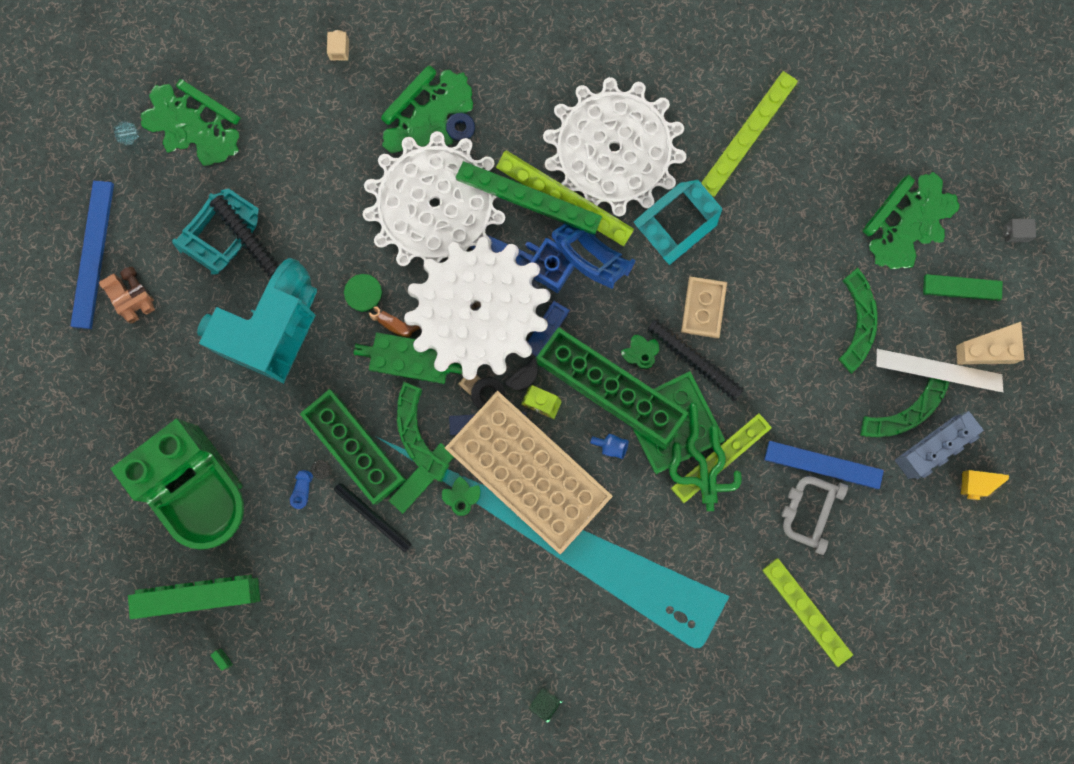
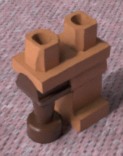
[99,267,155,324]

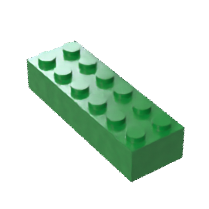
[300,389,407,505]
[128,575,260,619]

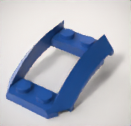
[552,224,636,289]

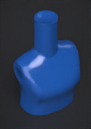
[591,434,629,459]

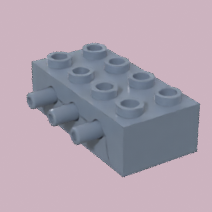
[895,411,984,479]

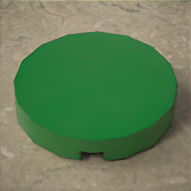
[344,274,383,312]

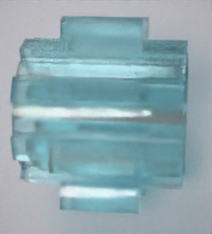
[113,121,138,145]

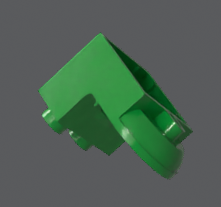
[110,418,244,549]

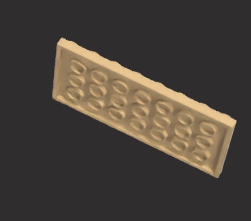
[445,391,613,554]

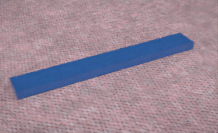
[71,181,114,329]

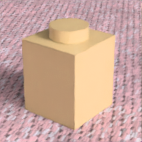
[327,30,349,60]

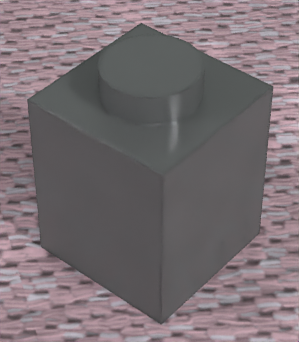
[1003,219,1036,242]

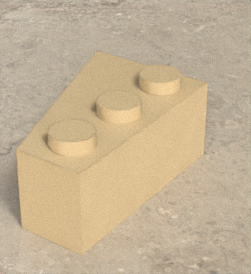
[956,322,1024,365]

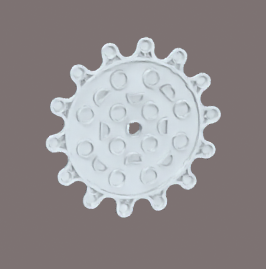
[543,77,686,217]
[363,131,505,266]
[404,237,550,380]

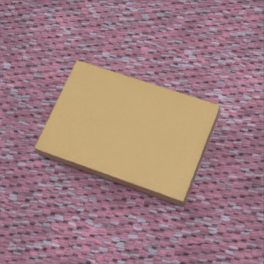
[681,277,727,339]

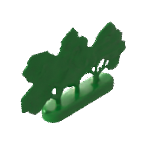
[381,65,473,153]
[141,79,241,166]
[862,172,959,269]

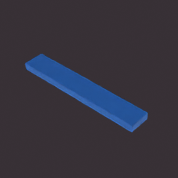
[764,441,884,489]

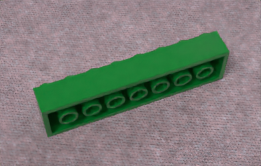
[536,327,689,450]

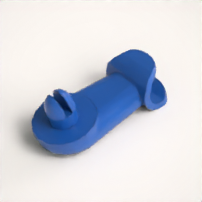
[290,470,313,509]

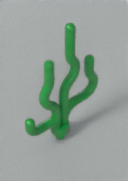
[669,402,742,511]

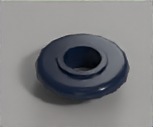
[446,113,475,141]

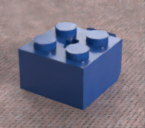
[519,238,575,293]

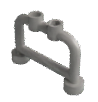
[781,476,848,555]

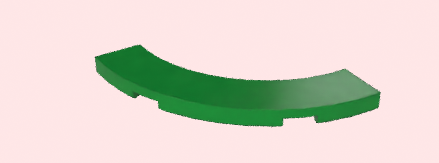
[838,268,878,374]
[860,377,950,437]
[397,382,449,483]

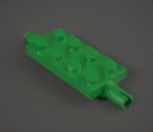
[354,332,462,384]

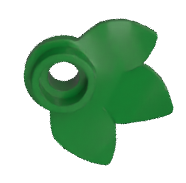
[621,335,659,369]
[442,477,481,516]

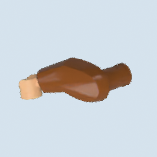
[369,307,421,338]

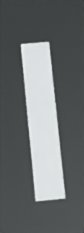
[877,349,1003,392]

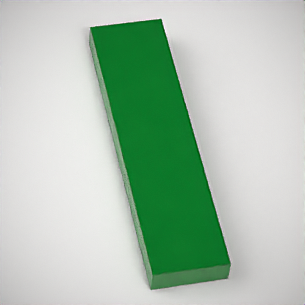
[923,274,1003,301]
[388,443,454,514]

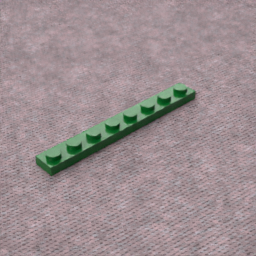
[455,161,602,235]

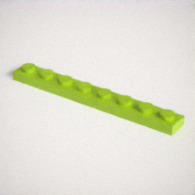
[701,71,798,198]
[496,150,634,246]

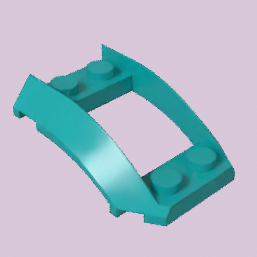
[634,180,722,265]
[172,188,259,275]

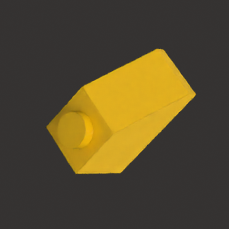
[961,470,1009,500]

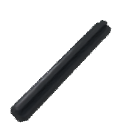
[334,483,411,552]

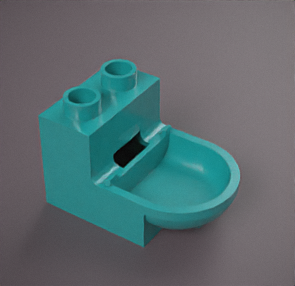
[197,258,317,384]

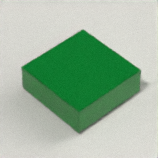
[211,649,233,671]

